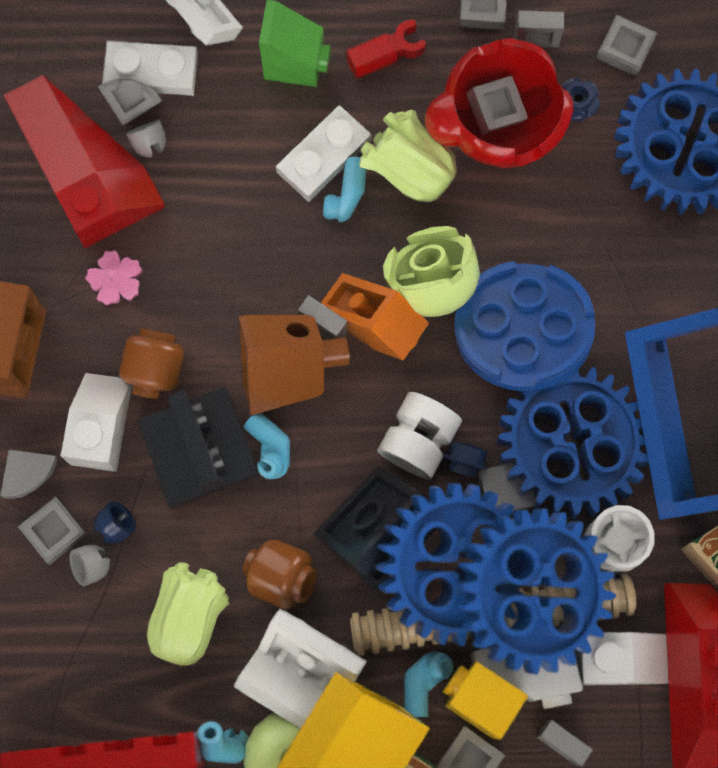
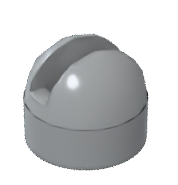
[126,120,166,158]
[69,544,110,586]

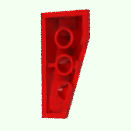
[3,75,166,248]

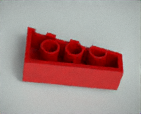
[0,732,206,768]

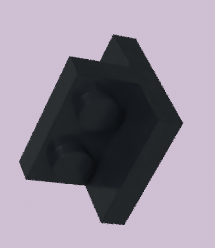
[137,387,259,509]
[313,466,437,593]

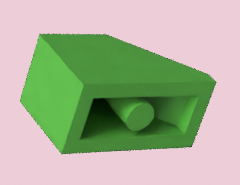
[259,0,331,87]

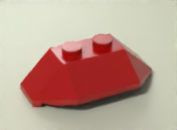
[664,583,718,768]

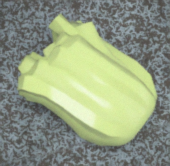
[359,110,457,202]
[147,562,230,666]

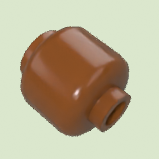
[119,328,184,399]
[242,539,318,609]

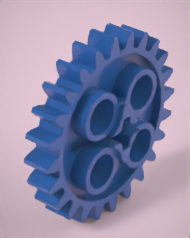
[614,68,718,215]
[496,367,649,519]
[376,483,524,646]
[455,509,616,675]

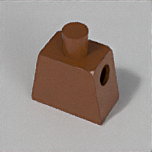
[238,315,350,415]

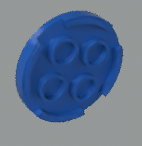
[454,261,595,391]

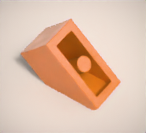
[321,273,429,361]

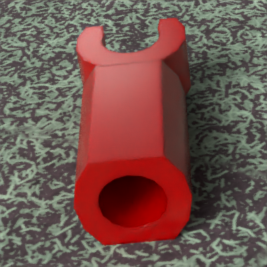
[345,20,426,79]

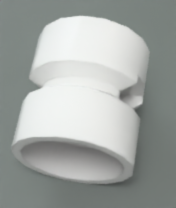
[377,392,462,480]
[583,505,654,575]

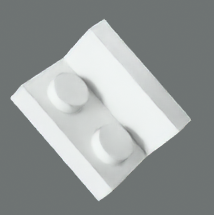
[234,609,367,729]

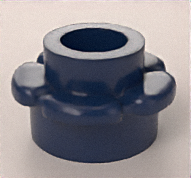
[562,78,600,121]
[443,440,488,477]

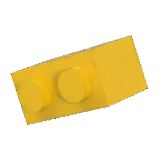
[443,661,528,739]

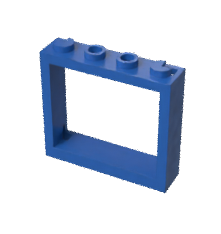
[625,308,718,520]

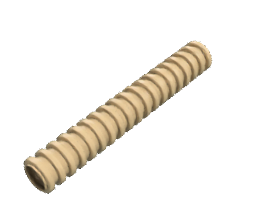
[350,573,636,656]

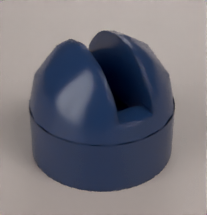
[94,501,136,544]

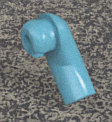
[323,157,367,223]
[243,413,290,479]
[404,651,454,717]
[198,722,249,764]

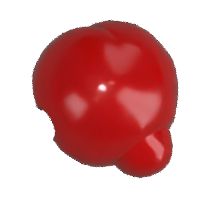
[425,38,574,168]

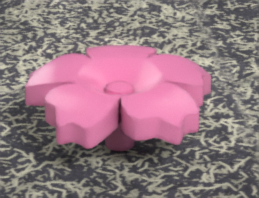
[85,250,142,306]

